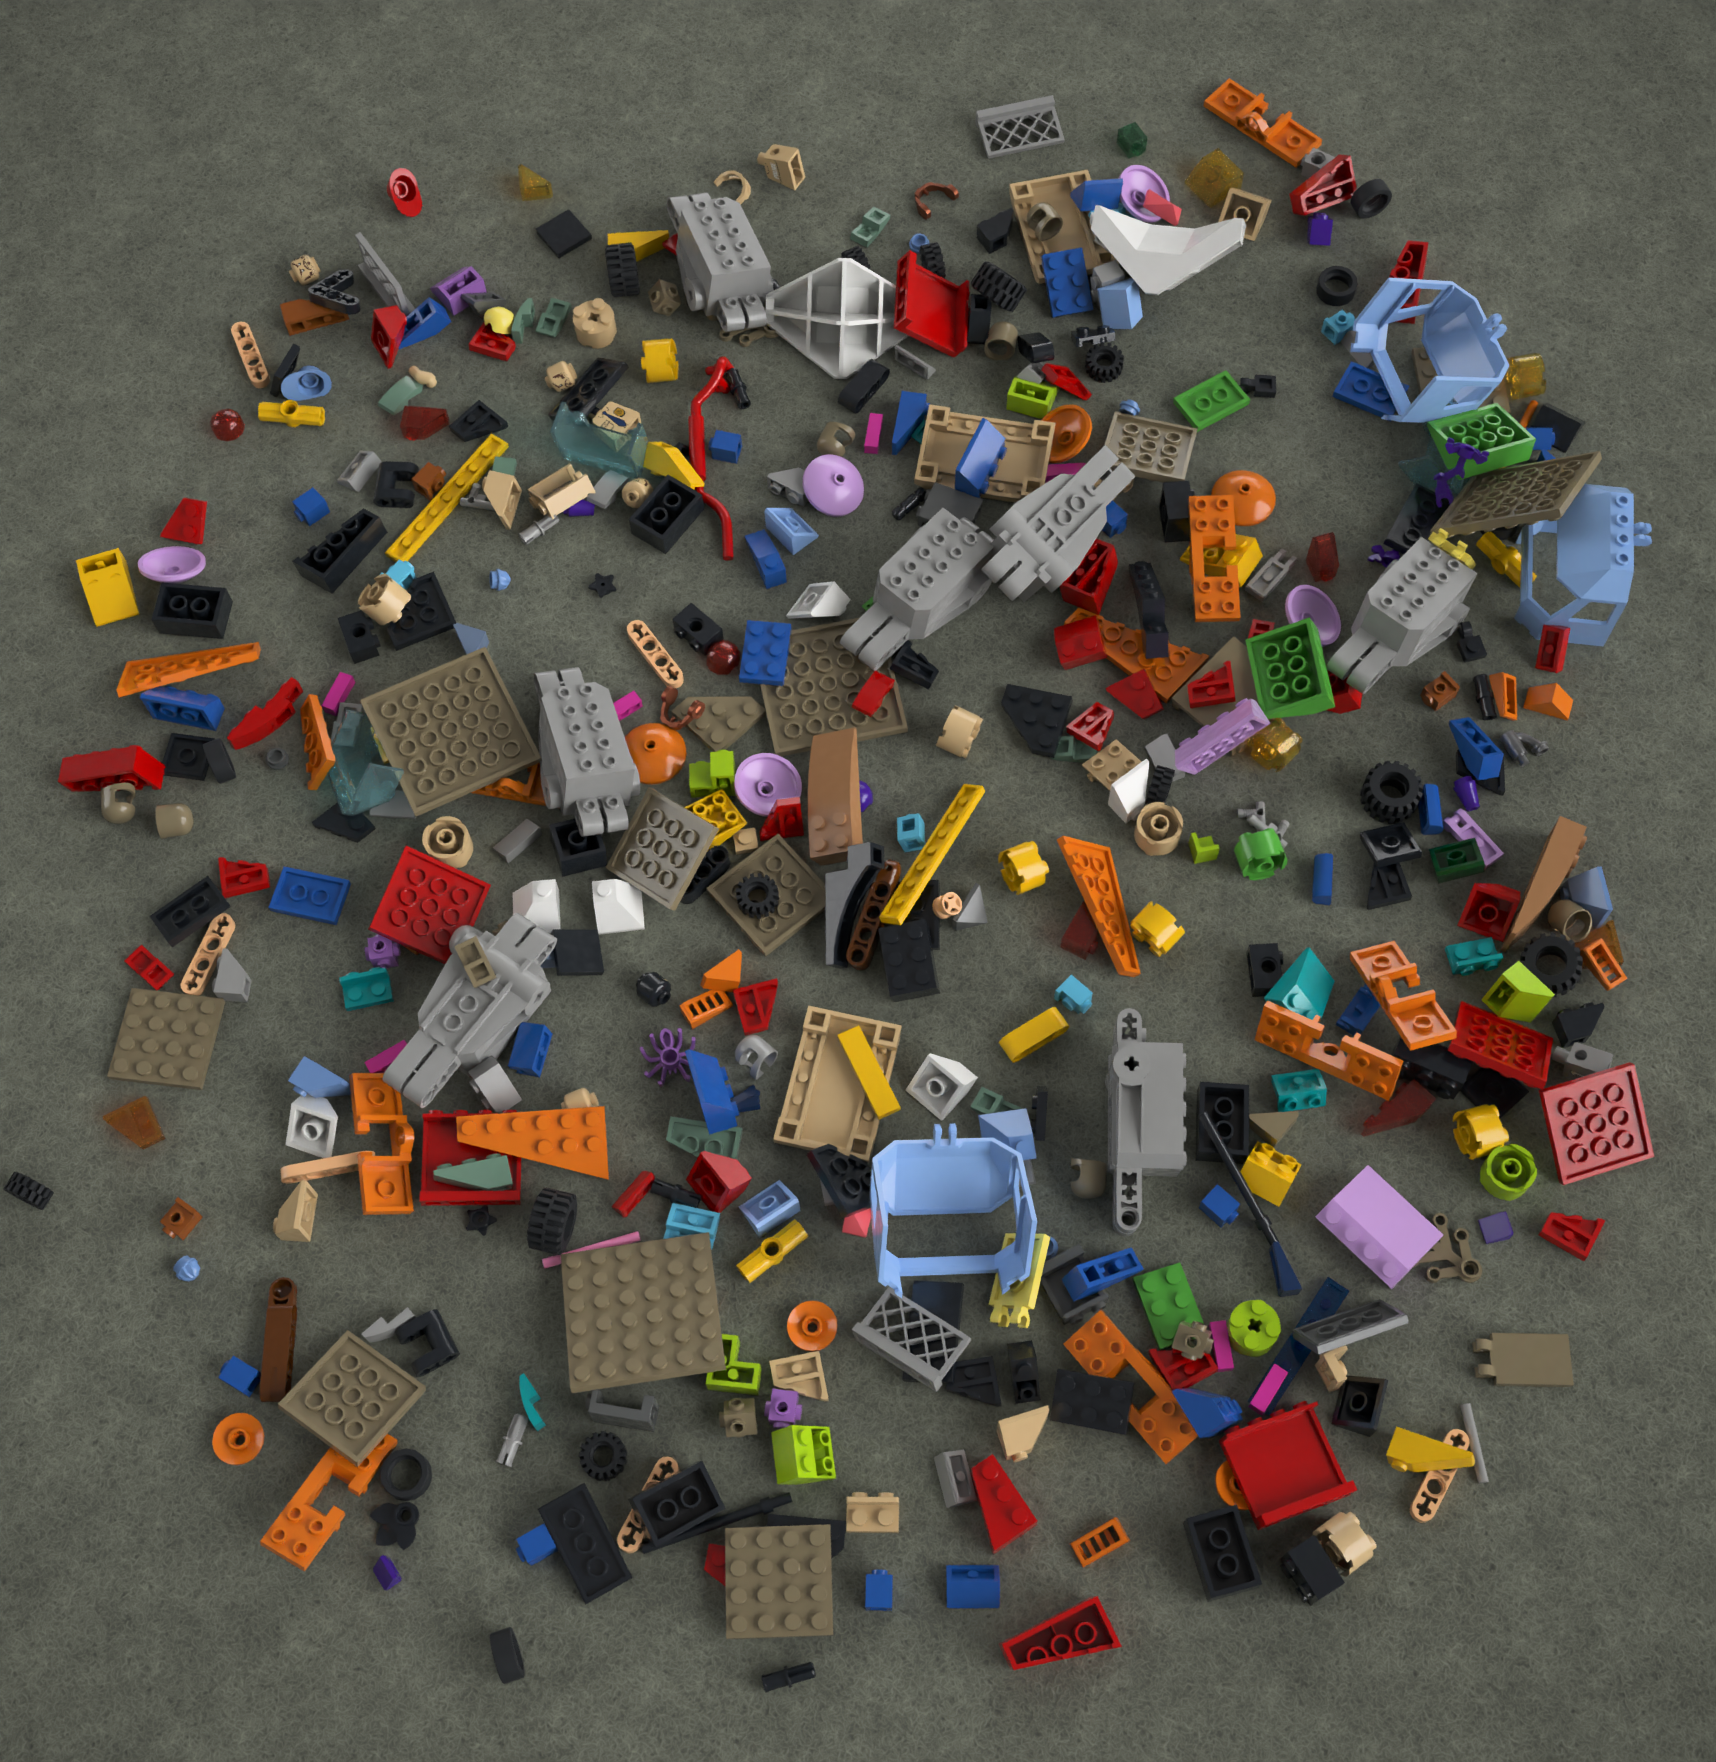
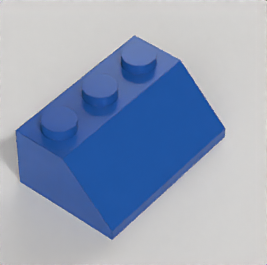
[955,418,1007,498]
[140,686,225,731]
[685,1049,739,1135]
[1172,1388,1243,1438]

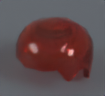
[210,408,245,441]
[706,640,741,675]

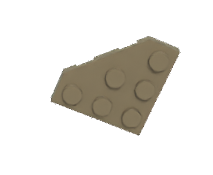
[672,696,766,752]

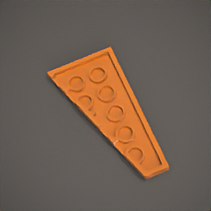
[1064,608,1210,704]
[116,642,261,698]
[1057,836,1141,977]
[456,1106,609,1180]

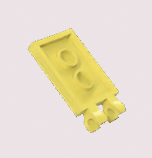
[1428,528,1476,570]
[989,1233,1050,1328]

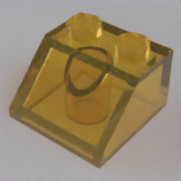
[1185,148,1244,208]

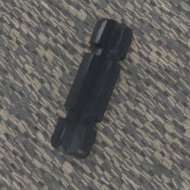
[892,487,927,521]

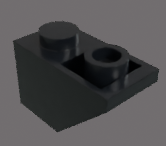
[976,208,1013,254]
[967,294,992,344]
[1552,1002,1605,1048]
[1007,1340,1041,1404]

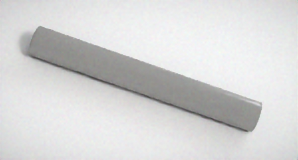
[1460,1403,1489,1484]

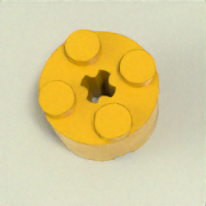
[641,338,679,383]
[998,841,1049,895]
[1130,901,1185,957]
[1453,1104,1509,1160]

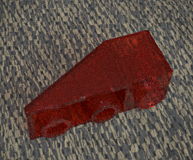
[1361,1079,1436,1137]

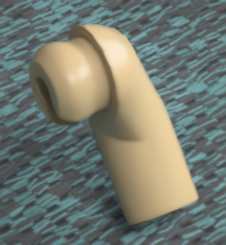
[409,366,437,388]

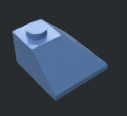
[1560,866,1613,928]
[288,1056,351,1098]
[978,1108,1036,1160]

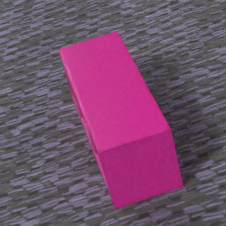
[864,413,883,454]
[1045,463,1085,483]
[321,672,355,716]
[613,691,643,721]
[364,1040,407,1073]
[1208,1320,1234,1372]
[1248,1363,1288,1416]

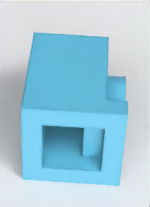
[1321,310,1355,345]
[380,559,416,590]
[897,813,926,852]
[1054,974,1093,1014]

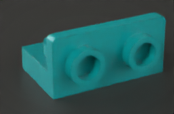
[1445,937,1503,976]
[339,967,394,1011]
[1271,1069,1327,1112]

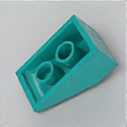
[1264,947,1335,1020]

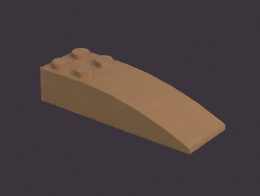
[808,728,863,865]
[1501,816,1587,952]

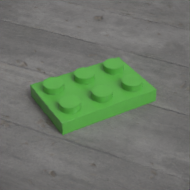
[1173,370,1250,432]
[1132,1262,1204,1351]

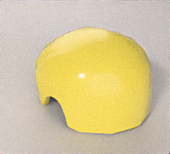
[484,306,515,334]

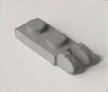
[1245,549,1297,602]

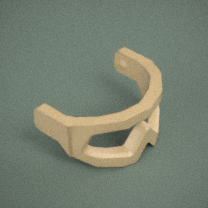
[714,171,751,205]

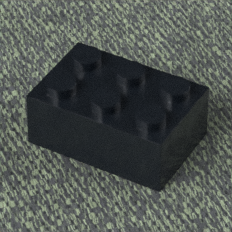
[629,475,704,554]
[151,582,233,639]
[879,919,940,1002]
[1391,1036,1473,1100]
[1195,1081,1249,1164]
[628,1461,726,1547]
[1183,1505,1262,1602]

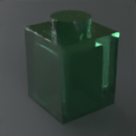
[1117,122,1148,159]

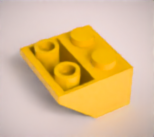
[1240,1141,1302,1207]

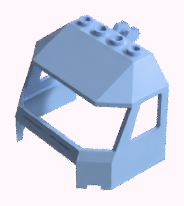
[1350,278,1509,423]
[1514,484,1652,646]
[869,1124,1037,1298]

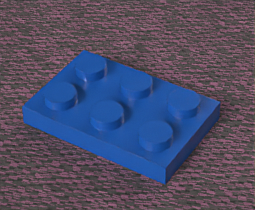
[1041,247,1093,318]
[1332,361,1409,422]
[739,620,791,686]
[268,867,351,925]

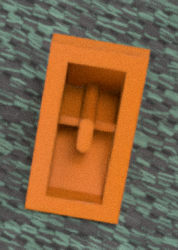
[1523,683,1573,721]
[700,949,742,992]

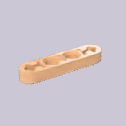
[231,322,270,388]
[627,620,684,688]
[181,913,235,996]
[280,1151,375,1184]
[1410,1429,1470,1523]
[617,1456,679,1553]

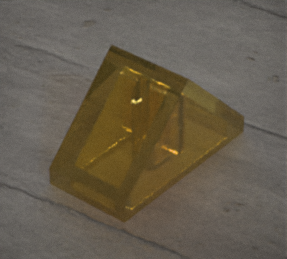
[518,164,553,201]

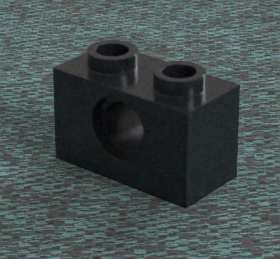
[672,603,724,656]
[338,610,381,664]
[1246,943,1285,997]

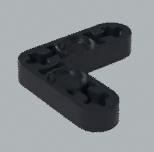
[308,269,361,315]

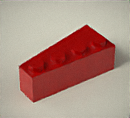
[1389,240,1429,324]
[58,745,165,792]
[999,1596,1122,1670]

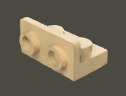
[1315,1345,1348,1393]
[846,1492,899,1533]

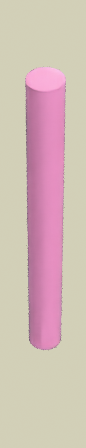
[542,1231,641,1269]

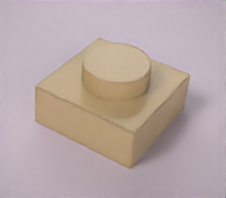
[733,828,758,855]

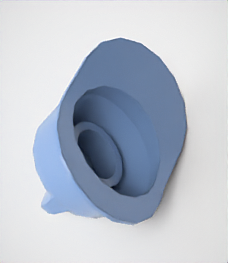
[281,365,332,401]

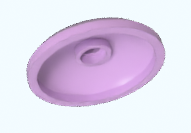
[1118,165,1170,222]
[803,454,864,517]
[138,546,206,584]
[1285,585,1341,647]
[734,753,802,817]

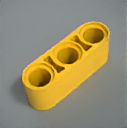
[999,1007,1070,1063]

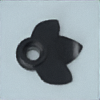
[370,1502,419,1550]

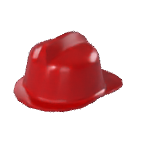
[387,168,422,217]

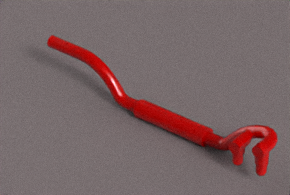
[688,356,734,561]

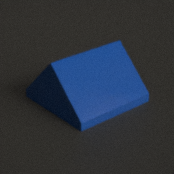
[1070,178,1123,211]

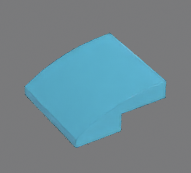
[663,1203,720,1250]

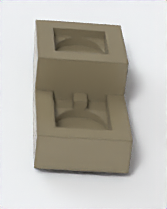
[454,936,497,988]

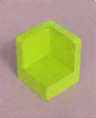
[1188,832,1220,864]

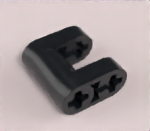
[373,461,419,508]
[395,1309,460,1377]

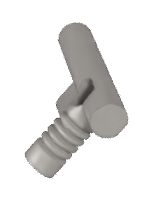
[460,483,495,511]
[1237,801,1266,832]
[1247,814,1289,849]

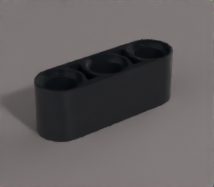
[1017,332,1054,364]
[838,359,890,414]
[680,845,730,904]

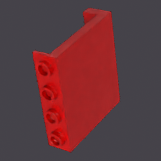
[894,250,970,357]
[420,1110,522,1206]
[1219,1401,1357,1530]

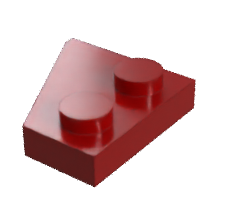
[468,322,516,362]
[1041,363,1092,401]
[1105,669,1164,719]
[759,797,804,841]
[218,857,270,898]
[733,978,778,1036]
[1148,1348,1218,1391]

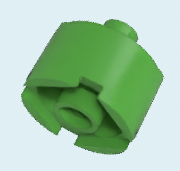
[1234,828,1288,880]

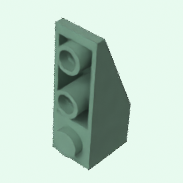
[433,1153,513,1191]

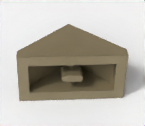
[1249,1111,1299,1147]

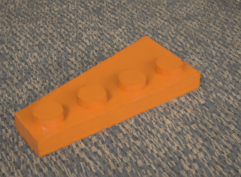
[300,694,336,790]

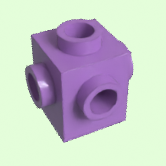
[365,934,401,969]
[764,1389,802,1430]

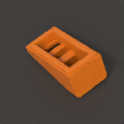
[1489,672,1517,721]
[1580,938,1628,991]
[679,990,733,1030]
[1070,1517,1130,1568]

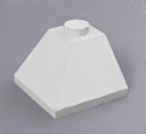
[786,581,851,619]
[1108,759,1149,823]
[513,879,561,933]
[592,879,645,935]
[906,1053,978,1121]
[285,1094,338,1158]

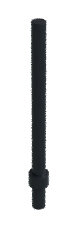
[1198,1111,1279,1246]
[641,1492,793,1554]

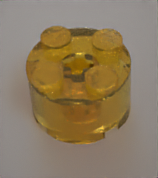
[1506,352,1546,400]
[1247,718,1303,772]

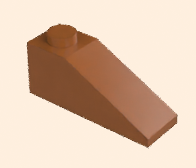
[280,299,350,336]

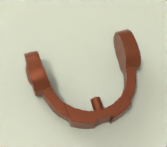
[915,182,959,220]
[660,686,705,730]

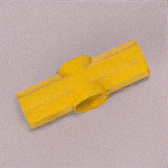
[258,400,325,427]
[1476,532,1537,588]
[736,1219,808,1283]

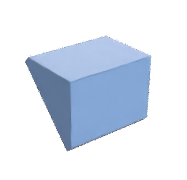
[1097,278,1143,329]
[764,508,819,555]
[739,1180,801,1238]

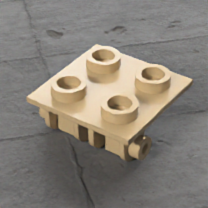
[1082,739,1142,791]

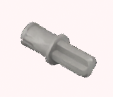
[518,515,559,545]
[496,1414,528,1467]

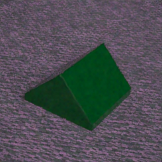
[1429,838,1485,884]

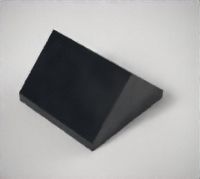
[1531,403,1585,453]
[1331,1375,1388,1437]

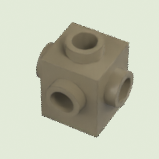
[648,279,681,316]
[1172,1321,1214,1360]
[719,1398,757,1437]

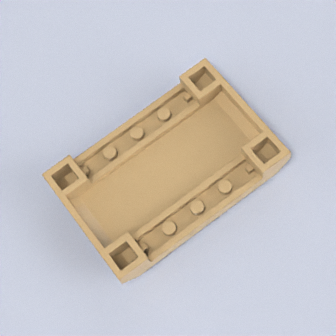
[1009,170,1119,284]
[914,405,1055,502]
[773,1006,902,1164]

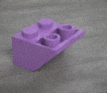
[430,266,486,315]

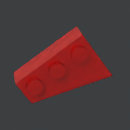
[1289,154,1357,216]
[1059,539,1118,615]
[971,1454,1038,1555]

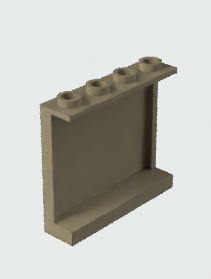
[1172,636,1275,757]

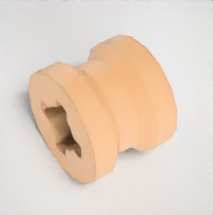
[932,892,962,919]

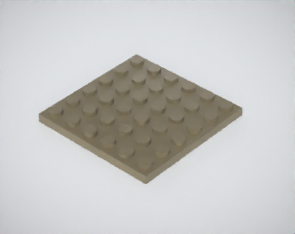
[1430,451,1602,538]
[760,618,908,756]
[360,647,542,817]
[561,1232,726,1393]

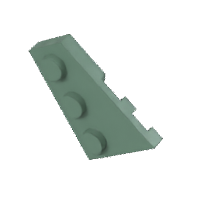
[666,1116,743,1159]

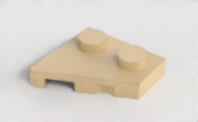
[769,1351,829,1402]

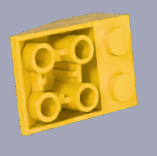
[1180,534,1263,587]
[76,548,139,627]
[684,789,747,852]

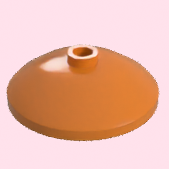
[1041,404,1092,463]
[1211,470,1276,526]
[625,723,687,785]

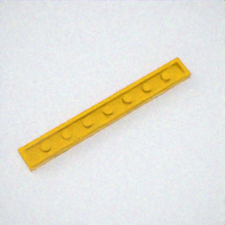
[385,433,509,562]
[879,784,985,925]

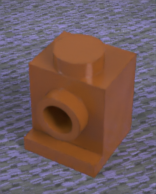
[412,462,446,501]
[1420,671,1460,711]
[160,1197,203,1240]

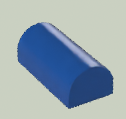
[1418,784,1443,835]
[1312,853,1333,905]

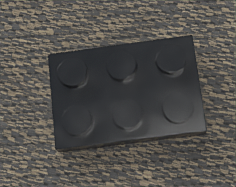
[149,876,231,947]
[1050,1368,1135,1435]

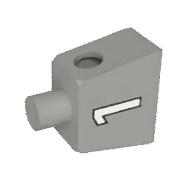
[1552,1042,1613,1080]

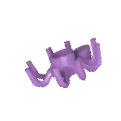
[640,1028,695,1088]

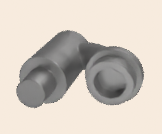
[1499,730,1549,767]

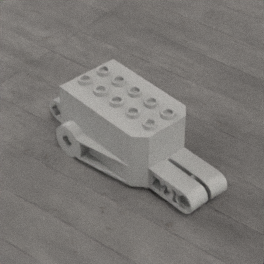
[667,192,774,332]
[981,445,1135,602]
[840,508,994,671]
[1326,537,1477,694]
[534,667,640,837]
[383,913,557,1108]
[1105,1008,1187,1237]

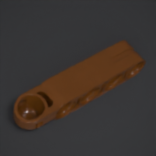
[846,859,902,971]
[260,1277,297,1402]

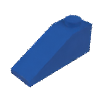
[398,297,451,350]
[892,391,930,455]
[744,529,787,589]
[1449,717,1504,780]
[1062,1247,1143,1301]

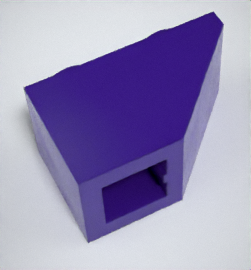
[1307,212,1333,246]

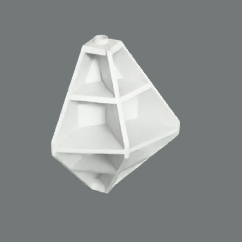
[1090,205,1246,295]
[765,258,908,379]

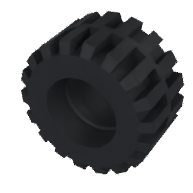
[605,242,640,298]
[970,261,1027,312]
[1360,760,1423,824]
[1520,933,1583,998]
[527,1187,577,1255]

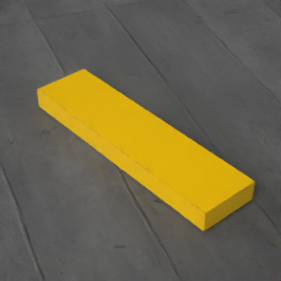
[837,1025,901,1120]

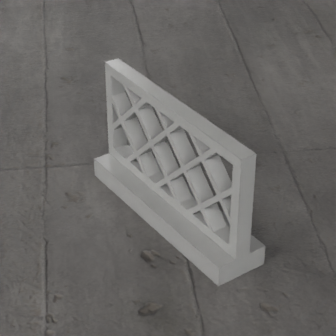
[975,95,1065,159]
[355,232,415,316]
[852,1287,971,1392]

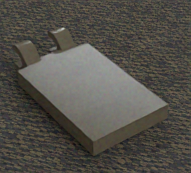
[1472,1333,1574,1387]

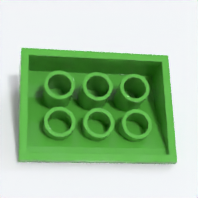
[1427,403,1536,480]
[1245,617,1335,719]

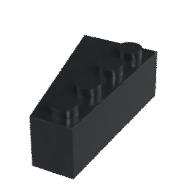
[292,508,388,594]

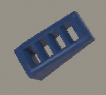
[1269,1242,1302,1297]

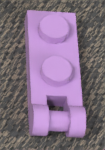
[1442,808,1504,869]

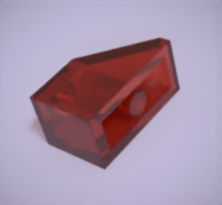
[400,406,450,441]
[1306,532,1339,582]
[1060,901,1099,960]

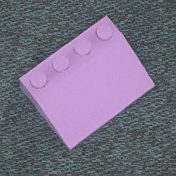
[1175,698,1270,775]
[1316,1165,1444,1289]

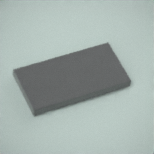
[1292,1299,1409,1355]

